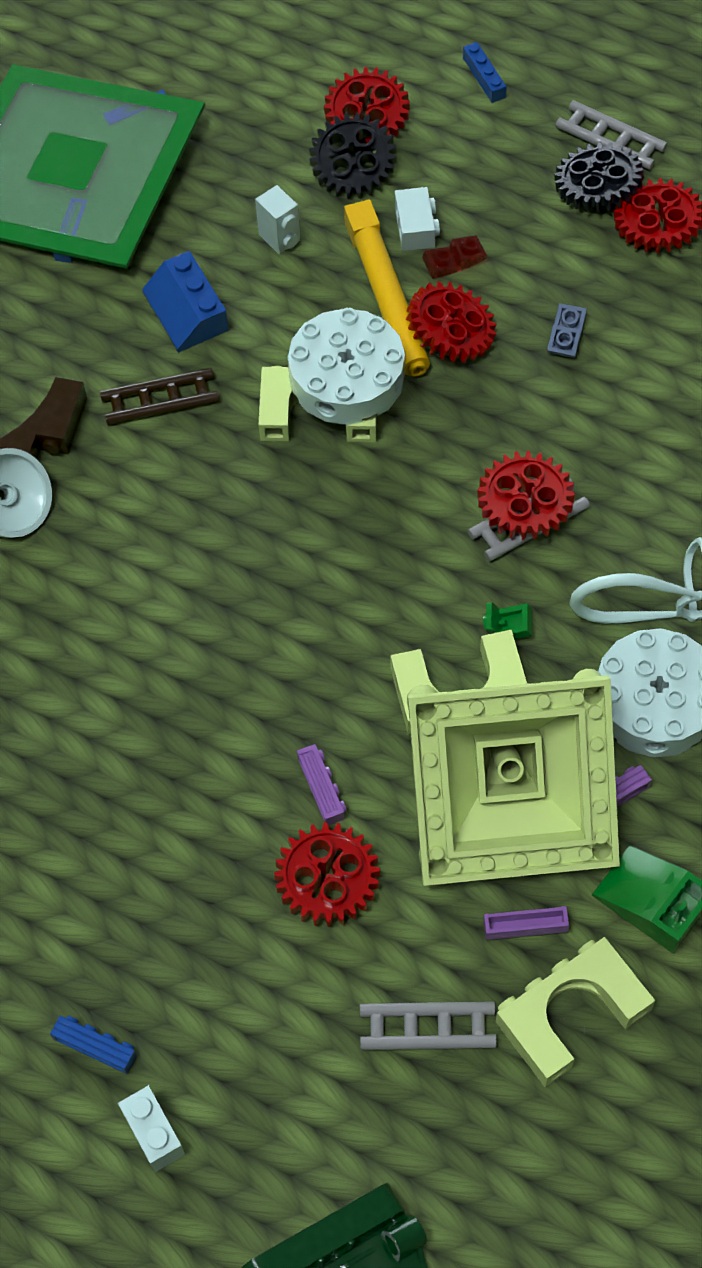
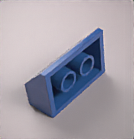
[142,251,229,353]

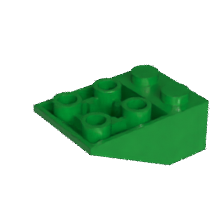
[592,845,702,954]

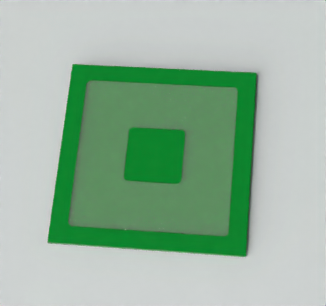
[0,64,205,269]

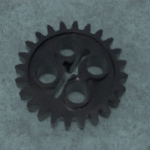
[309,112,397,199]
[554,142,644,212]

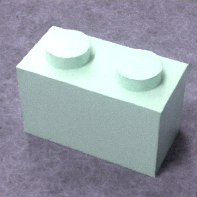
[255,185,300,254]
[395,187,440,251]
[118,1085,185,1172]

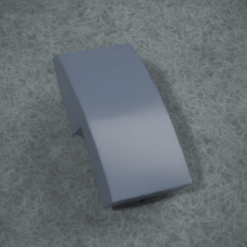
[547,303,587,358]

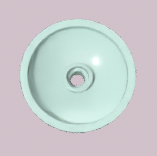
[0,448,52,538]

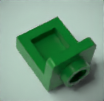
[483,602,532,639]

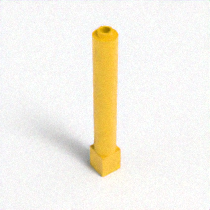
[344,199,430,377]

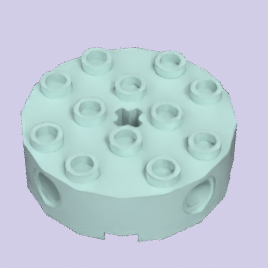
[288,308,405,425]
[598,629,702,757]

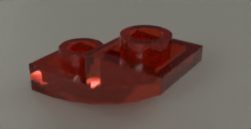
[422,235,487,278]

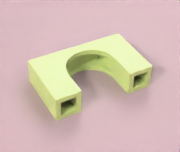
[258,366,377,442]
[390,630,527,734]
[496,937,655,1087]

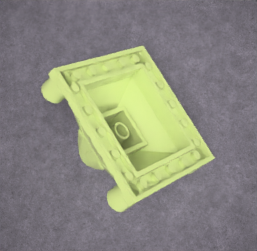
[407,669,620,886]

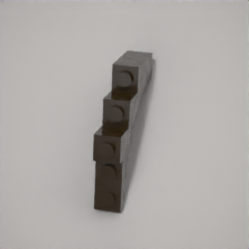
[0,377,87,459]

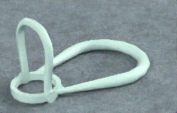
[569,537,702,624]

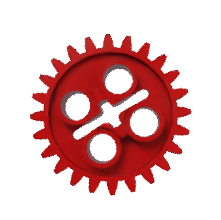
[324,67,410,144]
[614,178,702,253]
[406,281,497,363]
[477,451,575,540]
[274,822,380,927]

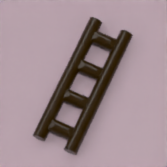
[100,368,220,425]

